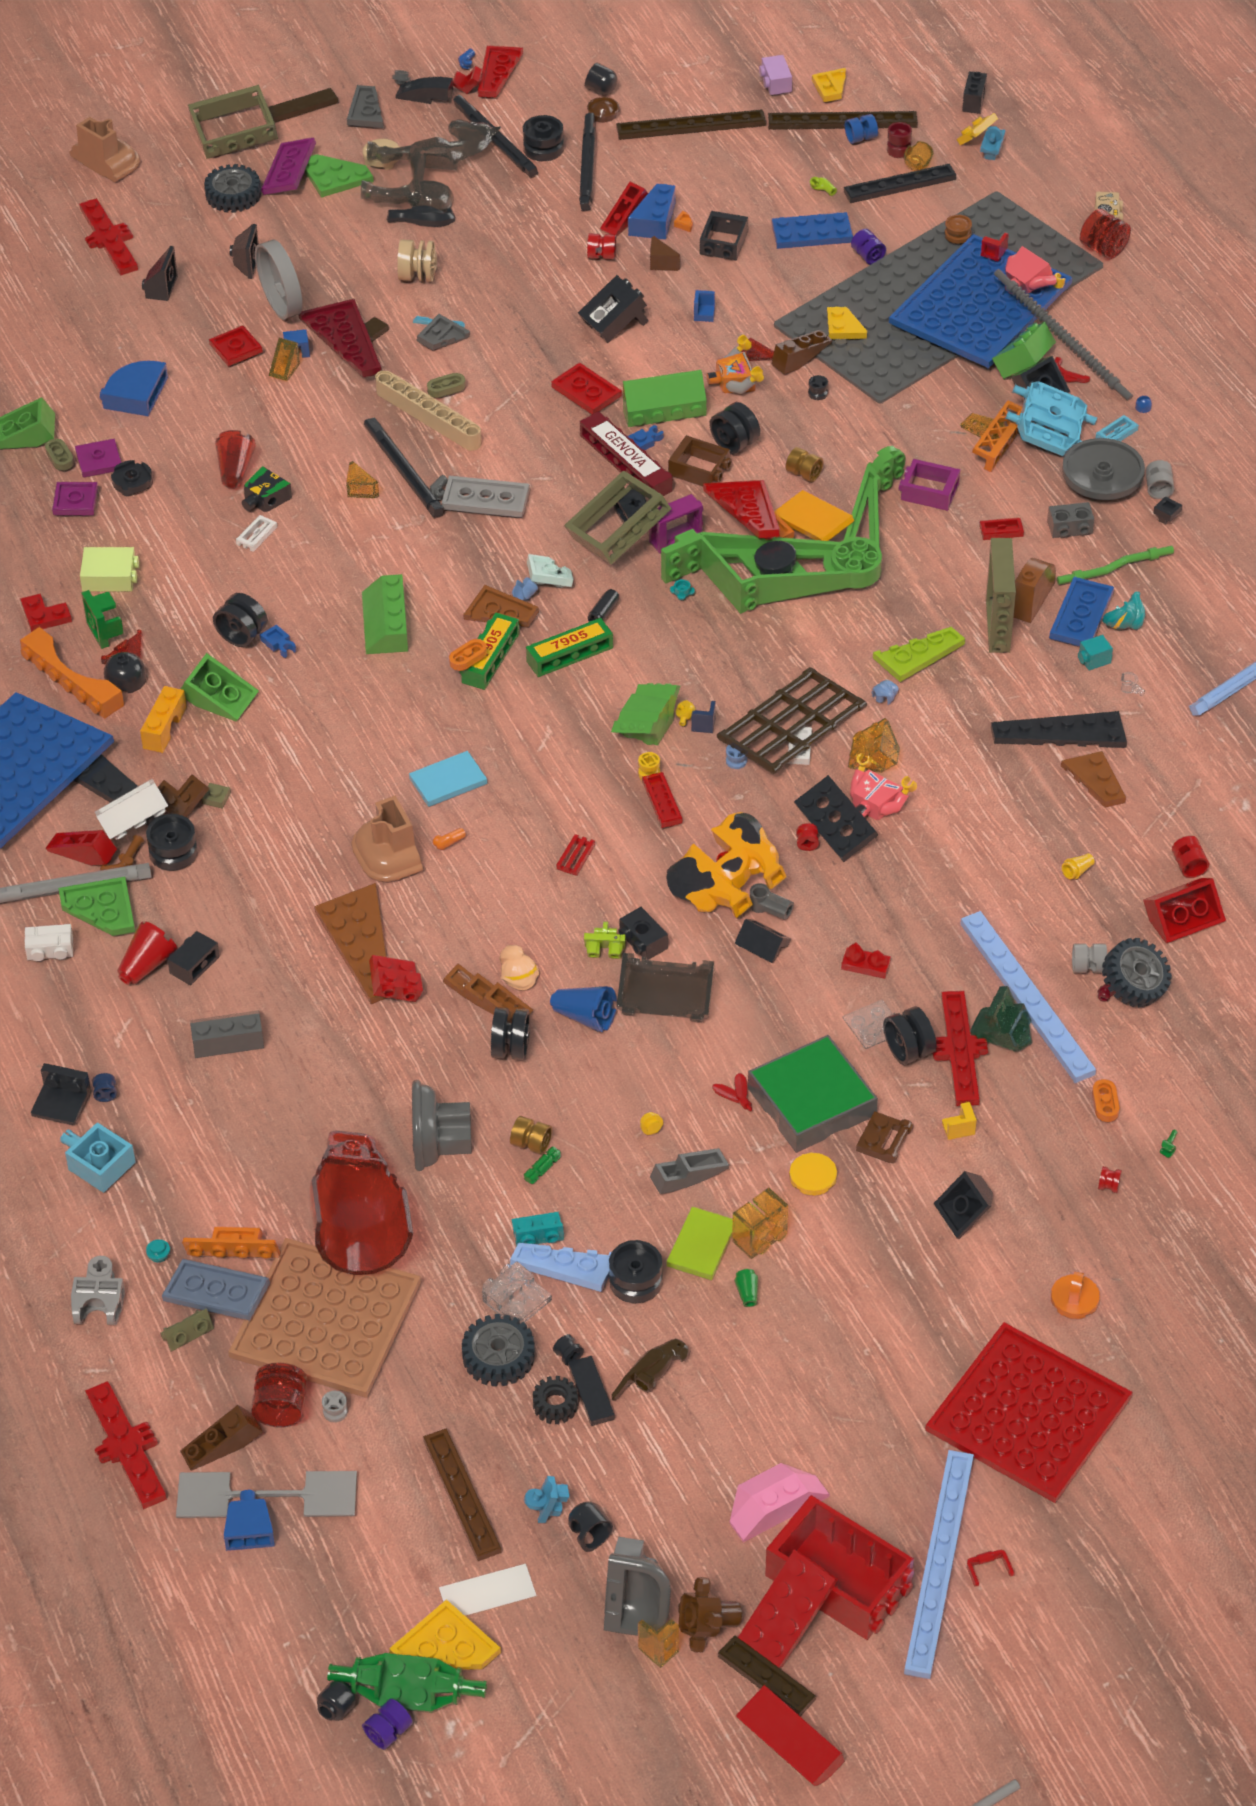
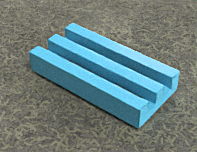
[1095,415,1139,441]

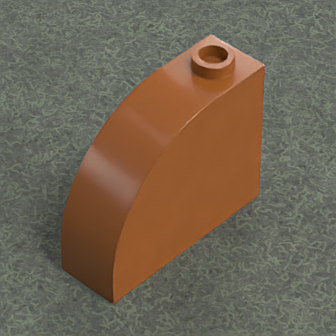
[1013,558,1056,623]

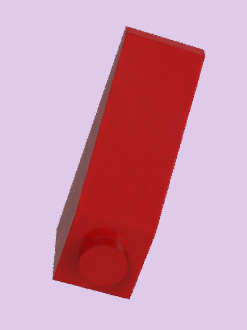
[600,182,648,237]
[45,830,117,865]

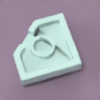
[527,554,573,587]

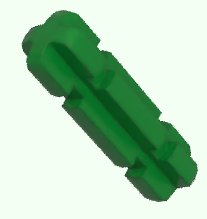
[524,1146,561,1184]

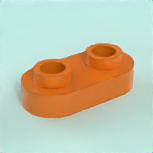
[449,639,487,671]
[1092,1079,1120,1122]

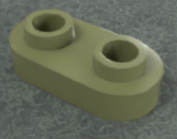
[427,373,466,398]
[45,439,74,471]

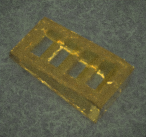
[960,413,1005,439]

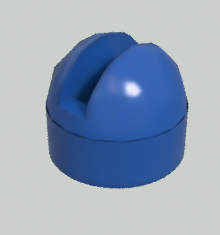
[1135,395,1152,413]

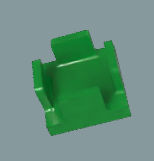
[81,590,124,649]

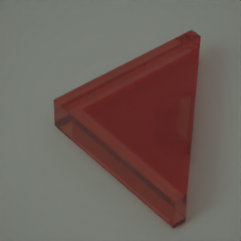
[742,338,774,361]
[101,629,142,664]

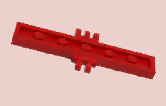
[79,198,138,276]
[933,991,989,1106]
[85,1381,167,1510]

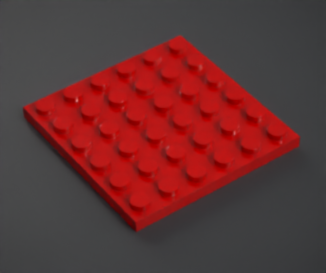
[925,1322,1133,1503]

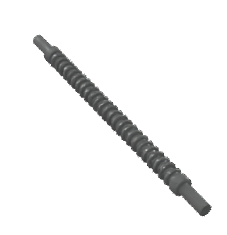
[994,269,1133,401]

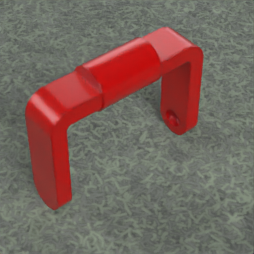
[966,1550,1014,1587]

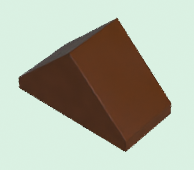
[650,236,680,271]

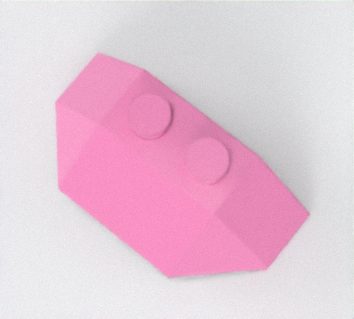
[730,1463,829,1543]

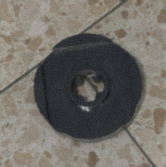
[111,460,152,496]

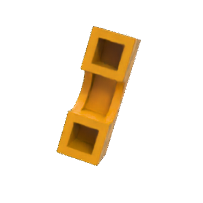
[140,686,187,753]

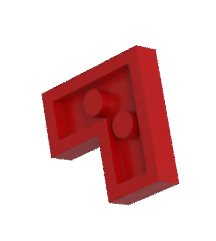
[20,593,72,632]

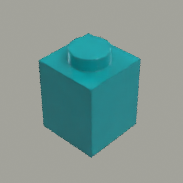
[1078,635,1113,671]

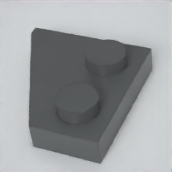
[417,314,470,350]

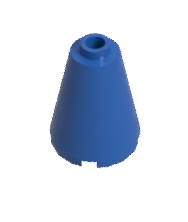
[550,986,617,1032]

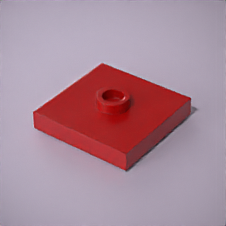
[209,325,263,366]

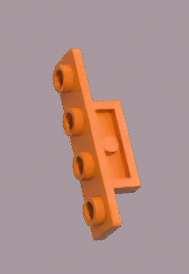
[182,1227,280,1259]

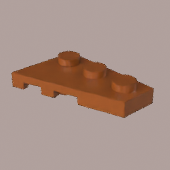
[1061,751,1126,808]

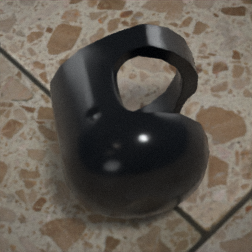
[585,63,618,95]
[568,1501,613,1552]

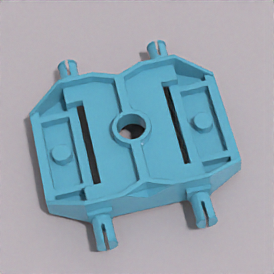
[1005,382,1097,456]

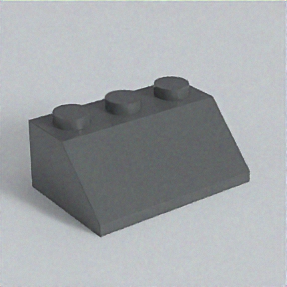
[190,1010,264,1058]

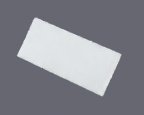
[439,1564,536,1616]

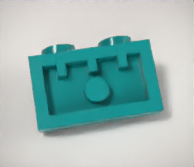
[511,1211,564,1247]

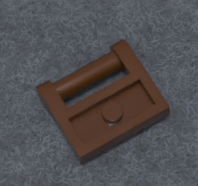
[856,1111,914,1163]

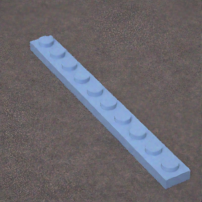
[960,911,1096,1083]
[904,1450,974,1679]

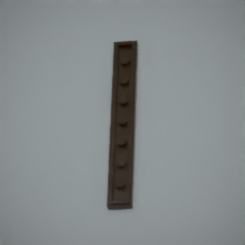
[616,109,766,140]
[768,111,918,130]

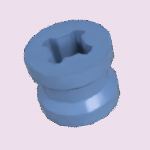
[726,745,747,769]

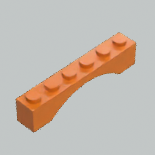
[20,627,124,719]

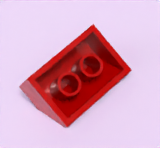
[1143,878,1226,943]

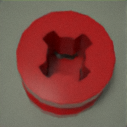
[796,823,819,851]
[1098,1166,1122,1193]

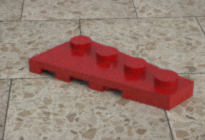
[478,46,523,98]

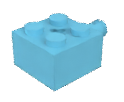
[60,1122,135,1193]

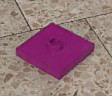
[75,438,121,478]
[52,482,98,515]

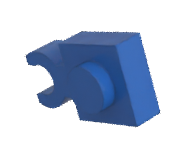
[628,425,664,450]
[260,625,296,658]

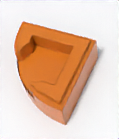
[674,211,693,232]

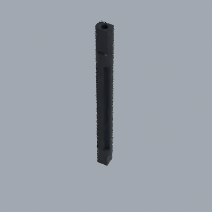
[453,95,538,178]
[579,113,596,211]
[364,417,444,518]

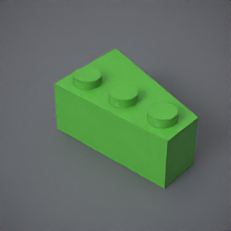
[992,322,1056,379]

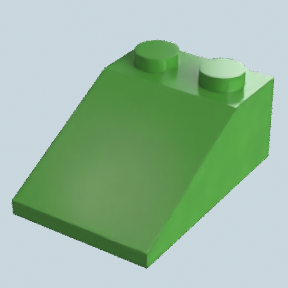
[0,397,55,449]
[181,653,259,722]

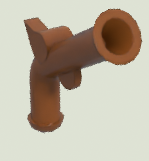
[100,835,145,871]

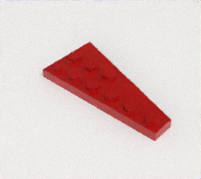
[703,480,780,540]

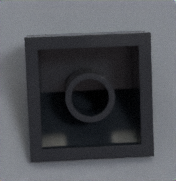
[1011,356,1070,399]

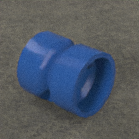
[845,114,878,144]

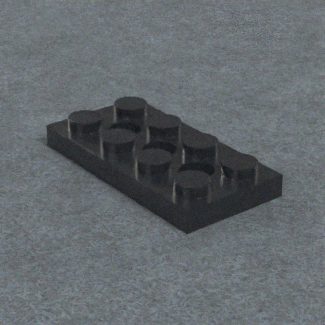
[794,775,878,862]

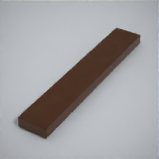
[423,1428,502,1561]

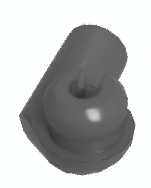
[430,475,448,500]

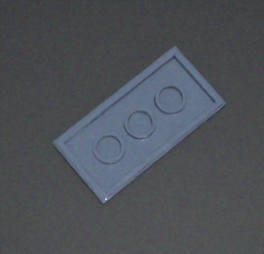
[162,1259,270,1321]

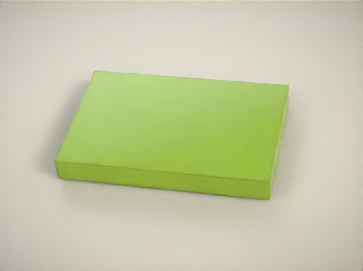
[666,1207,737,1280]

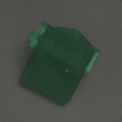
[970,986,1032,1052]

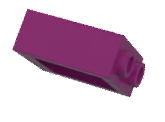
[898,459,960,511]
[649,494,704,554]

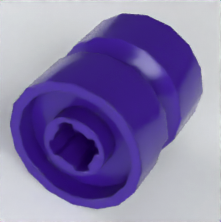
[851,229,886,265]
[362,1699,413,1750]

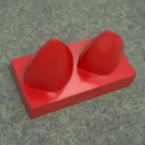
[841,942,891,979]

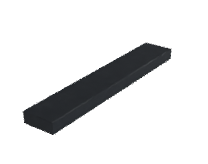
[844,163,956,203]

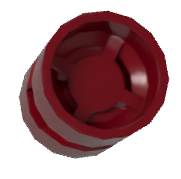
[887,122,912,158]

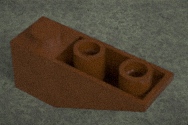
[771,330,832,374]
[180,1405,263,1471]

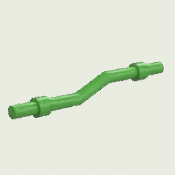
[1057,546,1174,585]

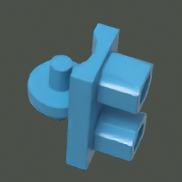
[980,126,1006,160]
[524,1476,569,1523]

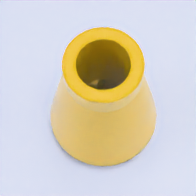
[1061,853,1095,879]

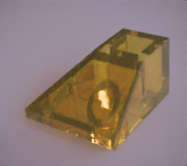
[848,718,900,773]

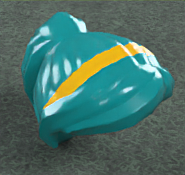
[1103,591,1145,630]

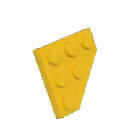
[389,1599,501,1670]

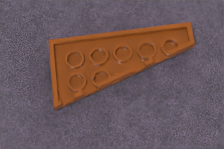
[314,883,387,1004]

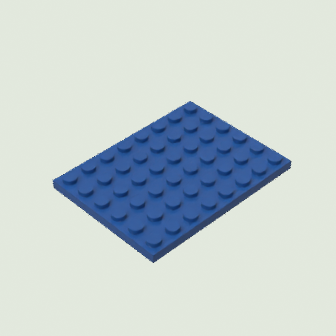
[889,234,1072,368]
[0,692,114,849]

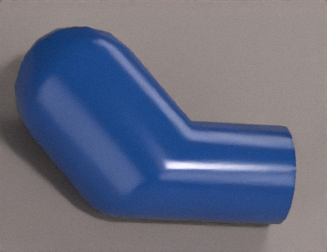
[458,48,475,69]

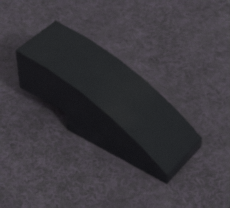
[395,77,453,104]

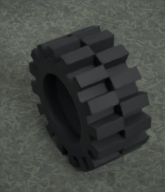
[533,1376,578,1425]

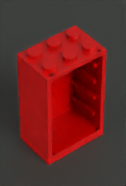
[765,1495,915,1641]

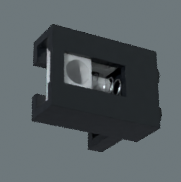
[578,275,649,343]

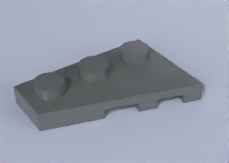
[347,85,384,128]

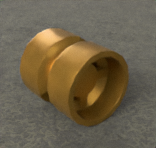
[785,447,824,482]
[510,1116,552,1155]

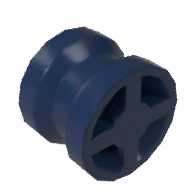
[92,1073,117,1102]

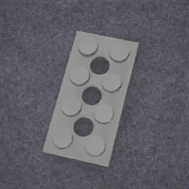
[442,476,530,518]

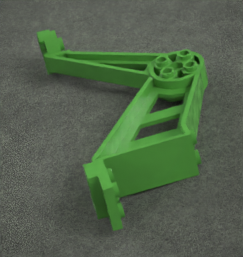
[661,446,906,614]

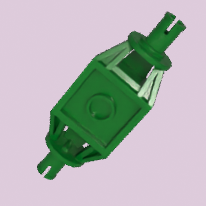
[327,1653,487,1713]

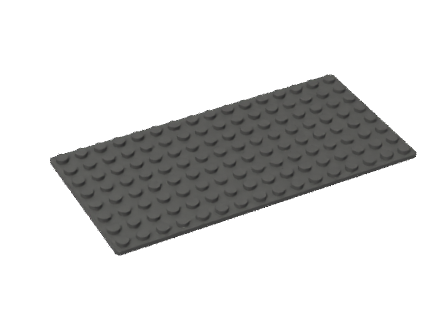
[774,191,1103,404]

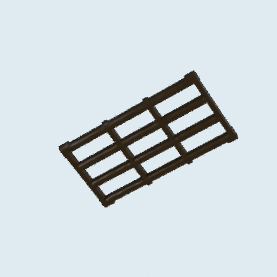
[717,667,867,774]

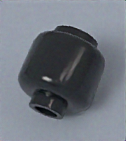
[317,1681,356,1721]

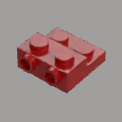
[369,955,423,1002]

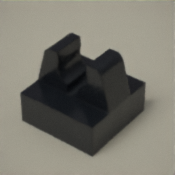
[1153,496,1183,525]

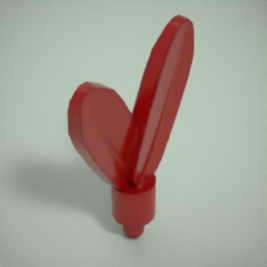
[712,1073,752,1111]

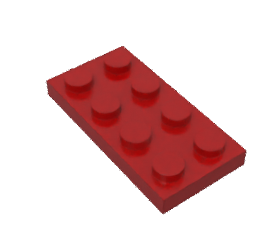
[738,1549,838,1668]

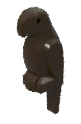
[612,1338,688,1401]

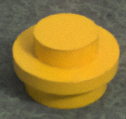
[640,1112,663,1135]

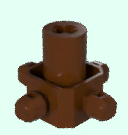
[678,1577,742,1652]

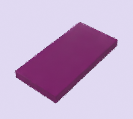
[261,137,316,195]

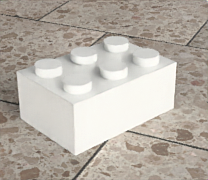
[95,779,168,840]

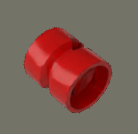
[587,233,616,260]
[1171,836,1210,878]

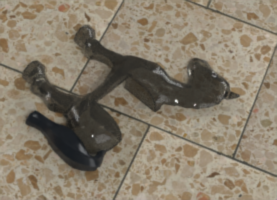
[361,119,501,227]

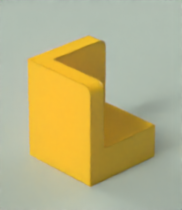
[942,1102,977,1140]

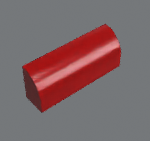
[735,1685,845,1786]

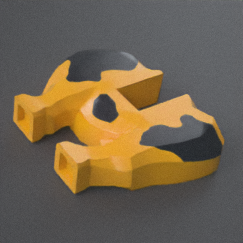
[666,812,787,918]

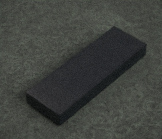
[568,1355,615,1426]

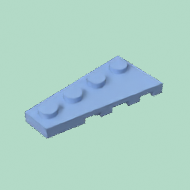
[510,1243,611,1292]

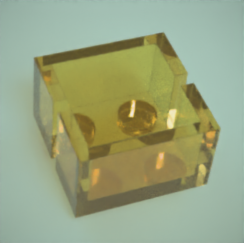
[732,1187,788,1259]

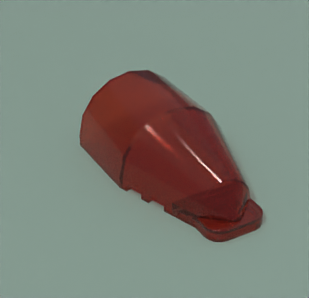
[310,1131,414,1275]

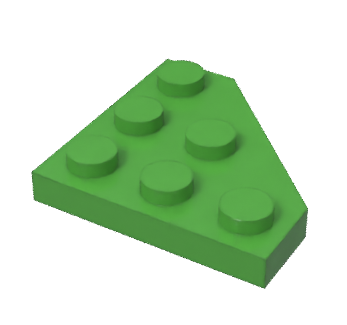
[304,154,374,198]
[58,877,135,936]

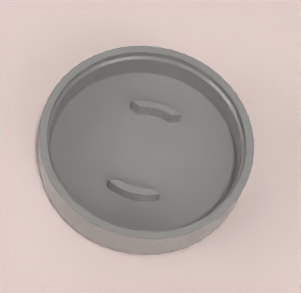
[255,239,302,320]

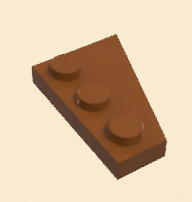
[463,585,539,627]

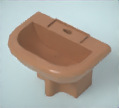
[69,117,140,182]
[351,795,423,882]

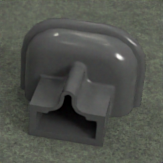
[412,1080,472,1171]
[604,1537,671,1636]

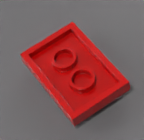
[551,362,622,414]

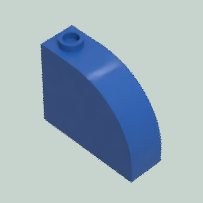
[100,361,168,416]

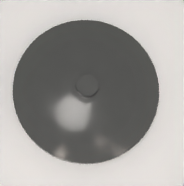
[1062,438,1145,500]

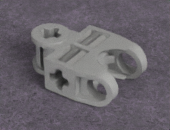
[71,1256,125,1325]

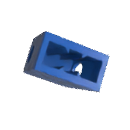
[224,1490,275,1551]

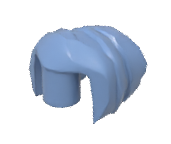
[512,577,538,601]
[871,680,899,705]

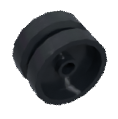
[523,115,564,162]
[709,402,760,455]
[212,593,268,647]
[146,814,198,871]
[883,1006,937,1065]
[491,1007,530,1060]
[609,1240,662,1304]

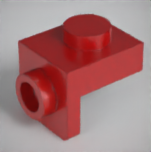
[453,66,482,94]

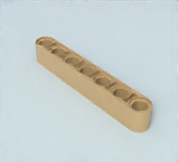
[375,370,481,451]

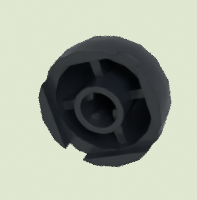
[104,652,147,693]

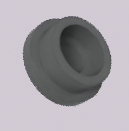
[392,70,410,84]

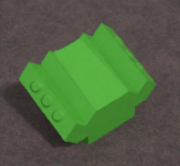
[611,683,681,746]

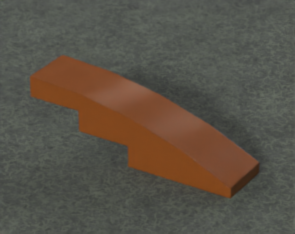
[443,963,533,1023]

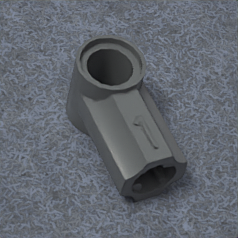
[750,883,794,920]

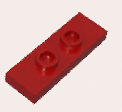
[642,772,683,828]

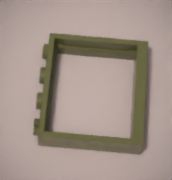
[188,85,278,159]
[564,470,671,565]
[986,538,1016,653]

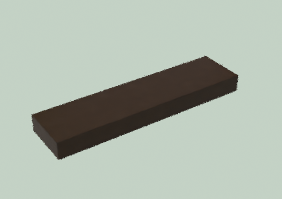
[268,88,339,123]
[718,1635,816,1717]

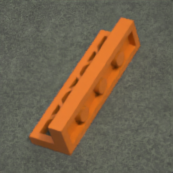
[972,400,1022,472]

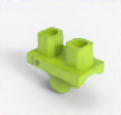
[584,921,626,959]

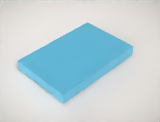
[409,751,487,807]

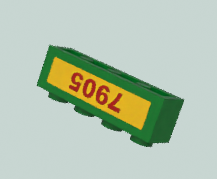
[459,612,519,690]
[526,618,613,677]

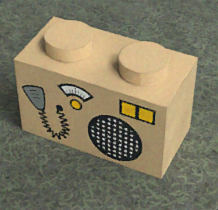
[1095,192,1123,232]

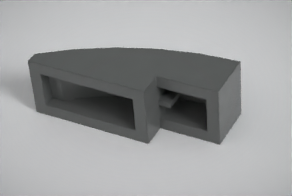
[650,1148,729,1194]

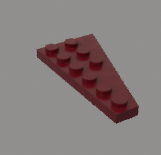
[298,299,382,378]

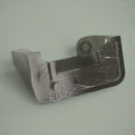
[617,953,716,1023]

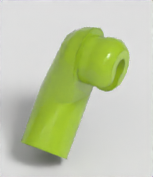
[810,176,837,196]

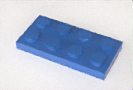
[771,212,853,249]
[1049,577,1114,646]

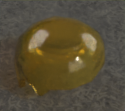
[903,141,934,170]

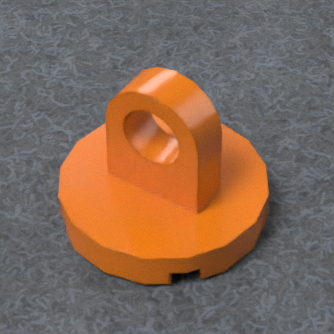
[1051,1271,1100,1319]

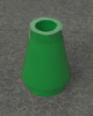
[734,1269,758,1307]

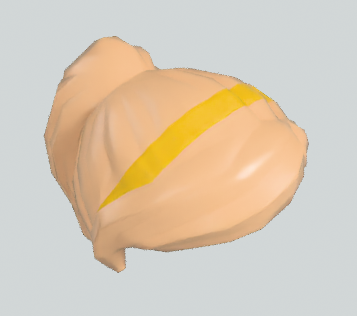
[499,945,539,990]

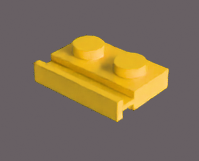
[956,113,998,145]

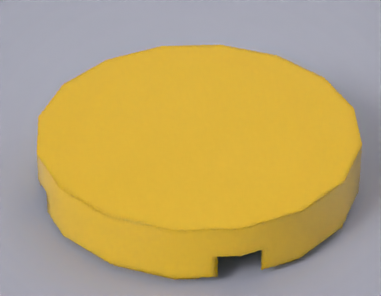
[789,1153,837,1196]

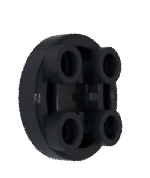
[754,541,797,575]

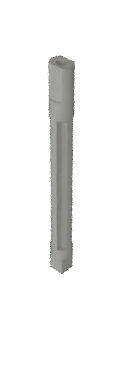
[0,863,151,903]

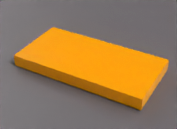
[774,490,854,541]

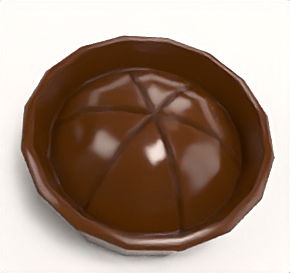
[587,97,619,123]

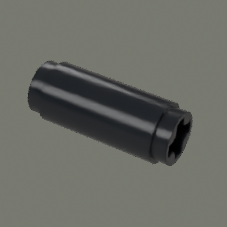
[587,589,620,622]

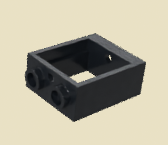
[699,211,748,261]

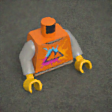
[706,335,764,394]

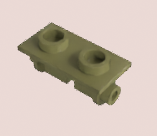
[160,1309,214,1352]

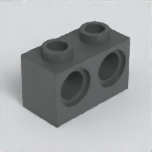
[1047,502,1094,538]

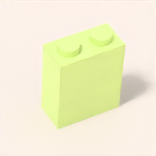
[80,547,139,591]

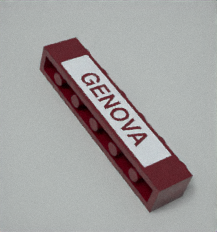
[580,411,673,496]

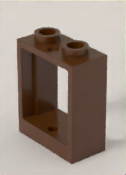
[668,435,732,486]

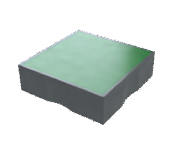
[748,1035,878,1153]

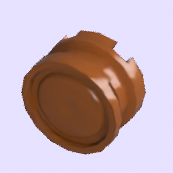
[945,215,972,244]

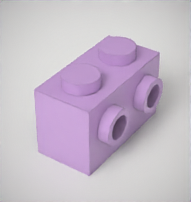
[759,55,792,95]

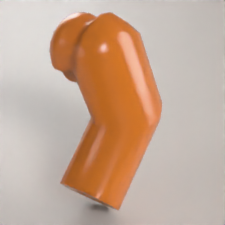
[433,828,466,850]

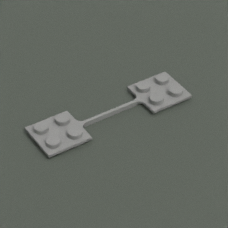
[176,1471,357,1518]

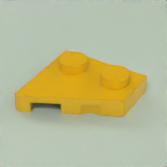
[812,68,846,102]
[827,307,867,339]

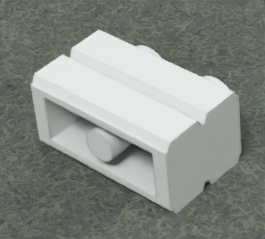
[25,924,73,961]

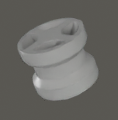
[322,1390,348,1423]

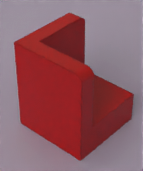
[981,232,1009,261]

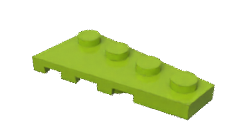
[873,627,965,682]

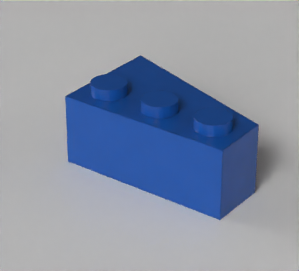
[628,184,676,240]

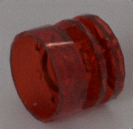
[1080,208,1131,260]
[251,1363,308,1427]

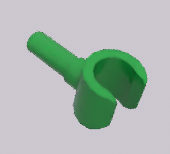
[1159,1129,1178,1158]

